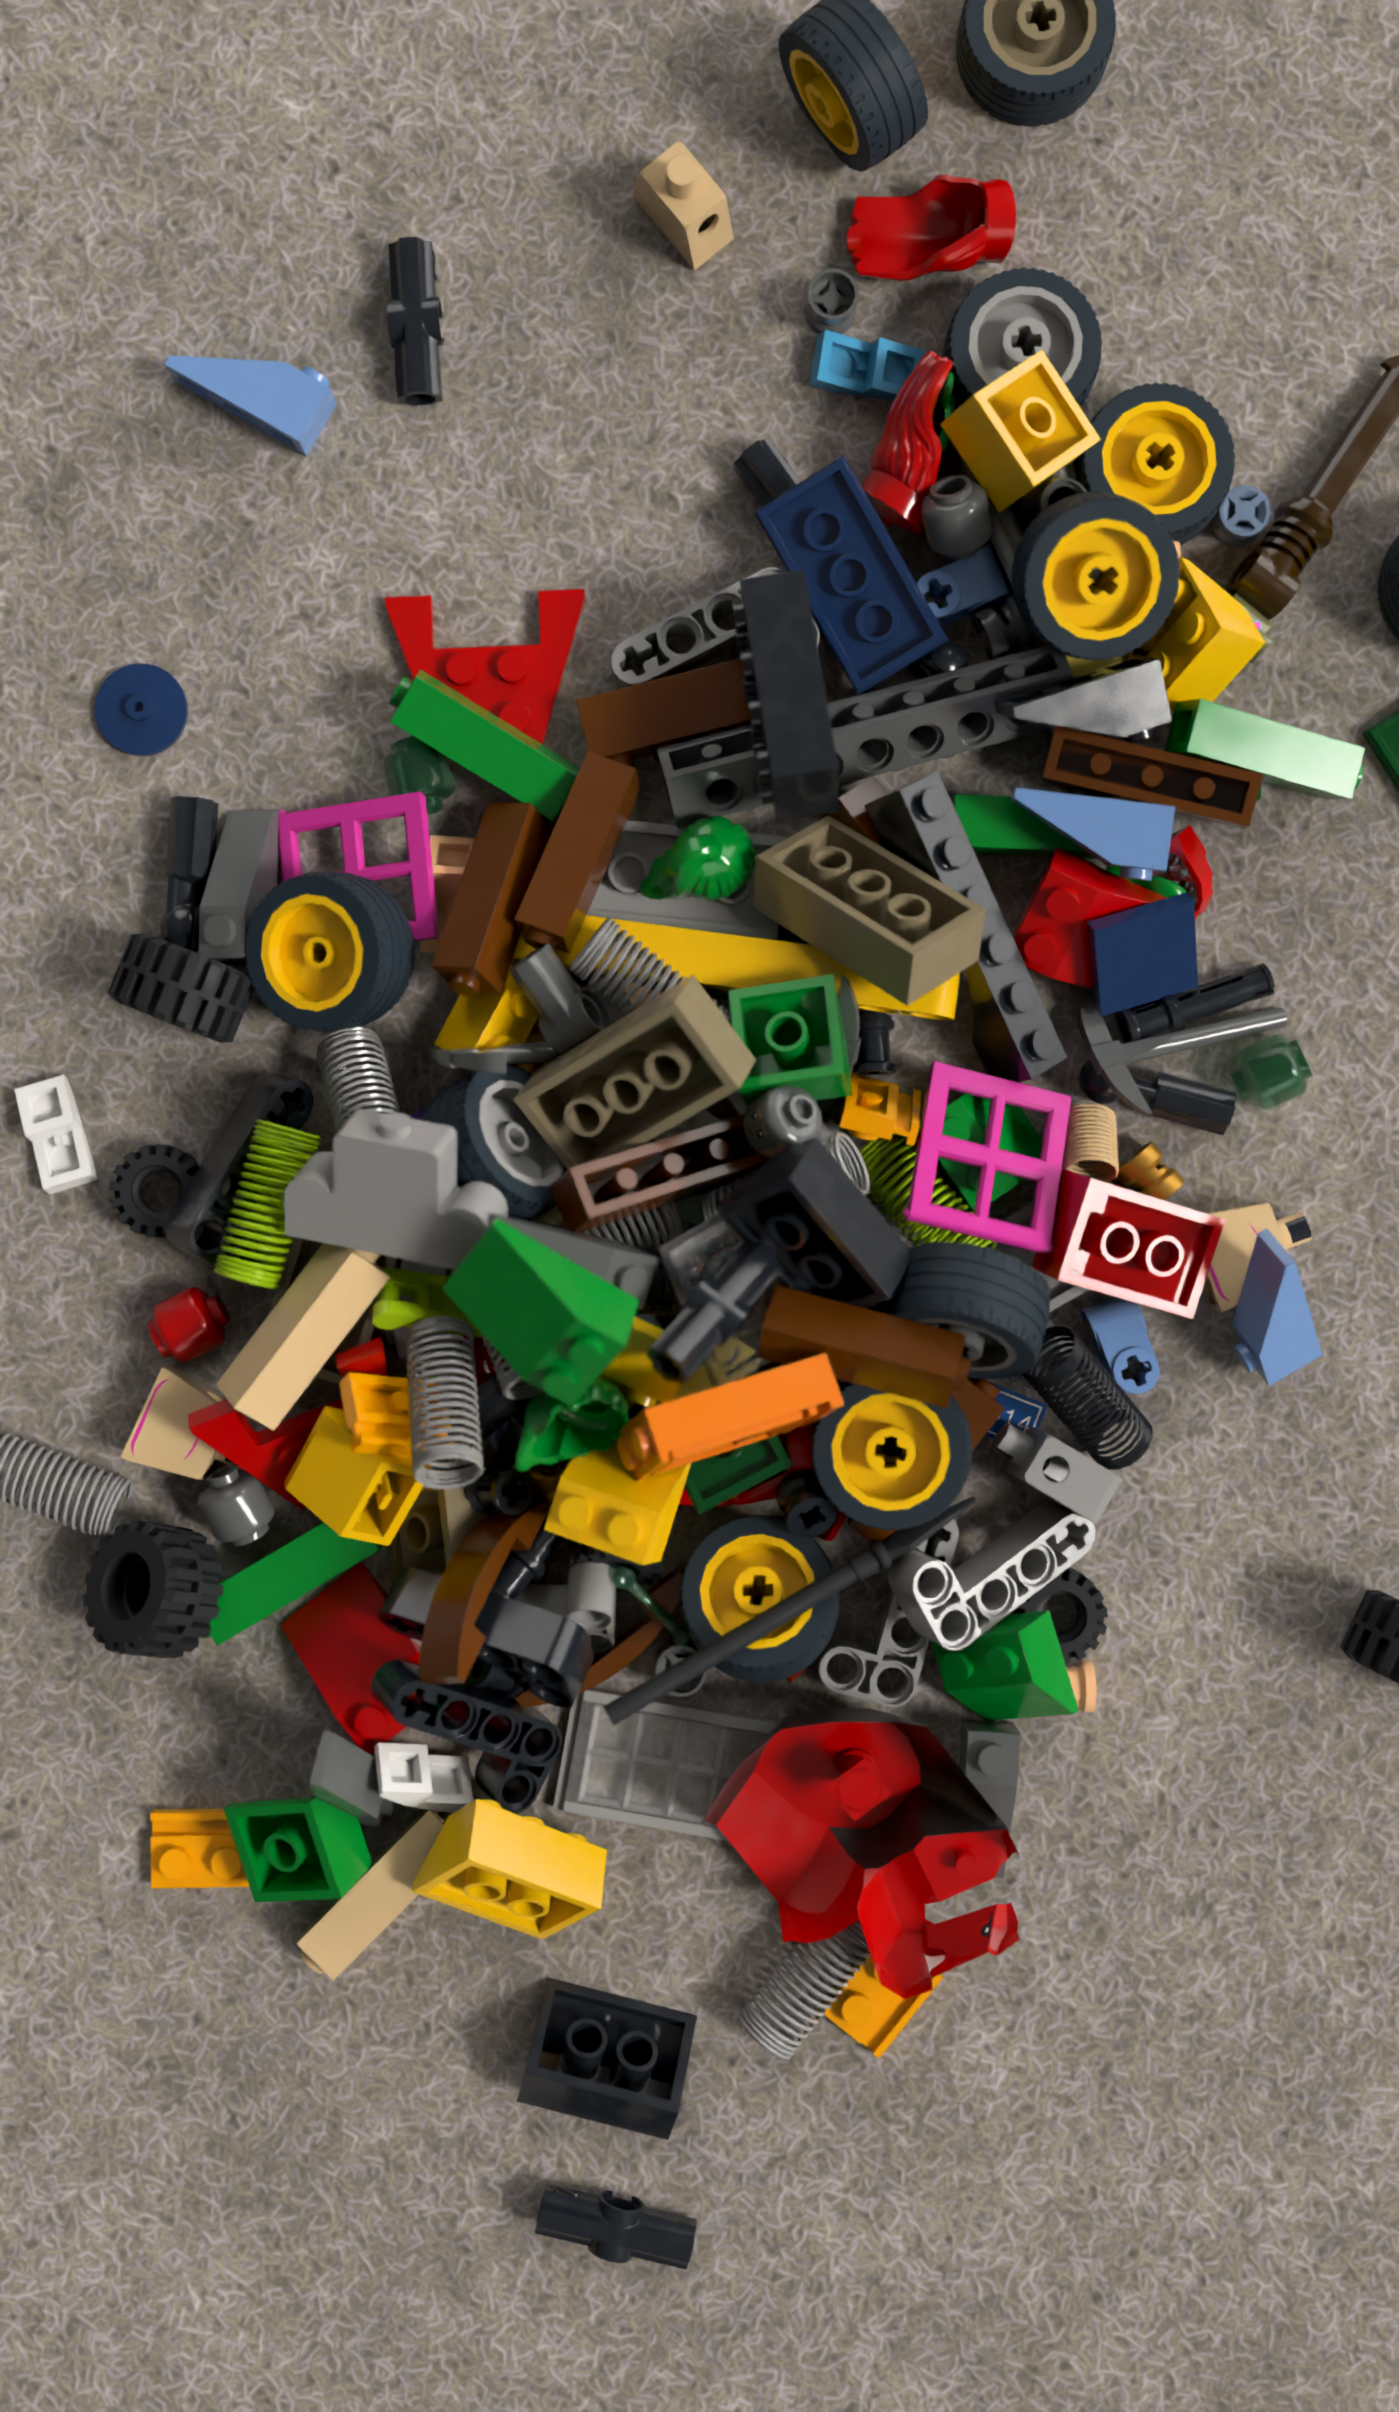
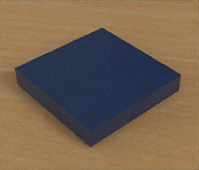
[1087,892,1198,1017]

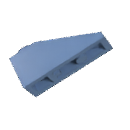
[164,355,337,457]
[1011,788,1176,881]
[1232,1228,1323,1386]

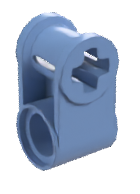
[917,547,1012,627]
[1081,1297,1160,1394]

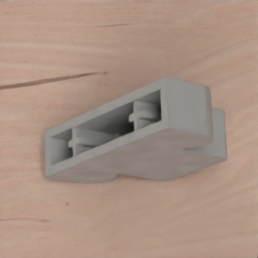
[284,1109,508,1269]

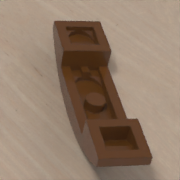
[418,1501,549,1684]
[515,1564,685,1707]

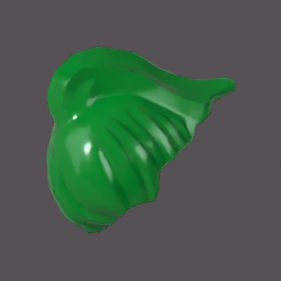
[639,816,757,901]
[515,1376,628,1472]

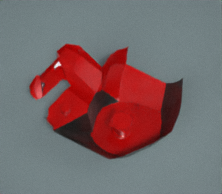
[698,1708,1020,1999]

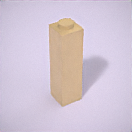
[216,1243,390,1431]
[296,1809,450,1981]

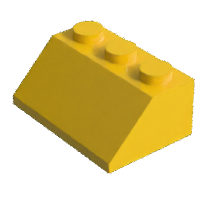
[412,1799,607,1940]

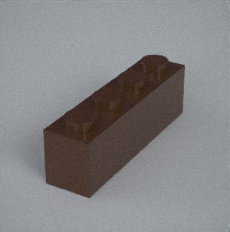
[576,659,751,767]
[1043,726,1264,829]
[550,1114,769,1233]

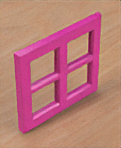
[278,792,440,942]
[903,1061,1072,1254]

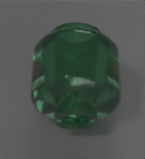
[383,736,456,815]
[1231,1034,1313,1110]

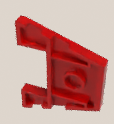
[385,589,585,745]
[188,1337,387,1510]

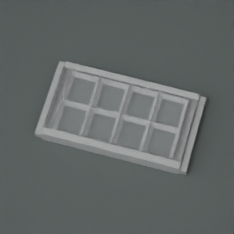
[553,1688,781,1841]

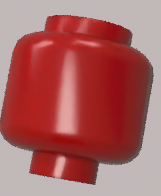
[148,1287,230,1363]

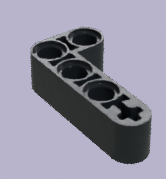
[166,1073,314,1284]
[378,1567,594,1708]
[371,1660,562,1814]

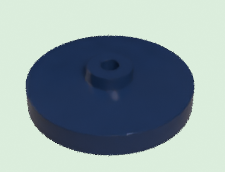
[95,663,188,756]

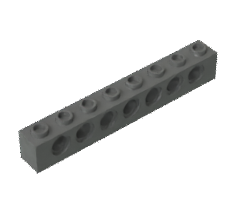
[656,645,1073,828]

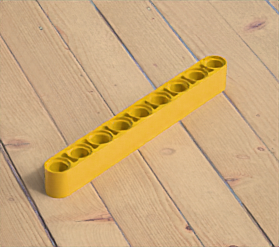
[511,915,961,1021]

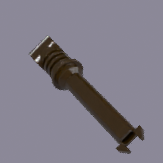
[1226,355,1399,620]

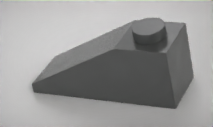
[199,810,279,965]
[489,1213,658,1310]
[959,1719,1021,1878]
[309,1730,396,1828]

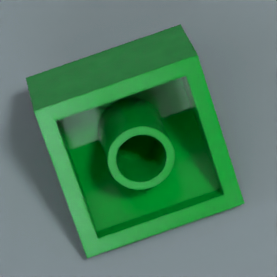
[729,974,853,1107]
[917,1093,1043,1212]
[931,1610,1079,1721]
[223,1797,373,1902]

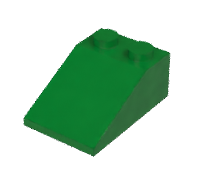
[442,1218,639,1406]

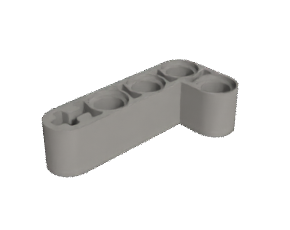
[611,567,820,689]
[887,1503,1096,1650]
[817,1519,959,1707]
[411,1562,617,1654]

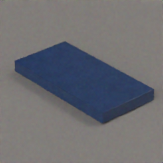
[754,455,949,695]

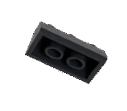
[715,1137,913,1307]
[517,1978,697,2140]

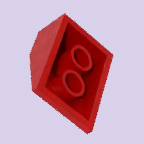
[1012,847,1198,988]
[1031,1169,1225,1319]
[280,1561,421,1755]

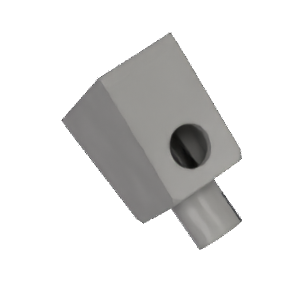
[991,1423,1123,1524]

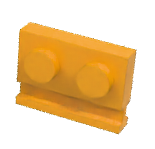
[839,1075,921,1146]
[339,1373,455,1457]
[150,1809,249,1888]
[820,1949,943,2059]

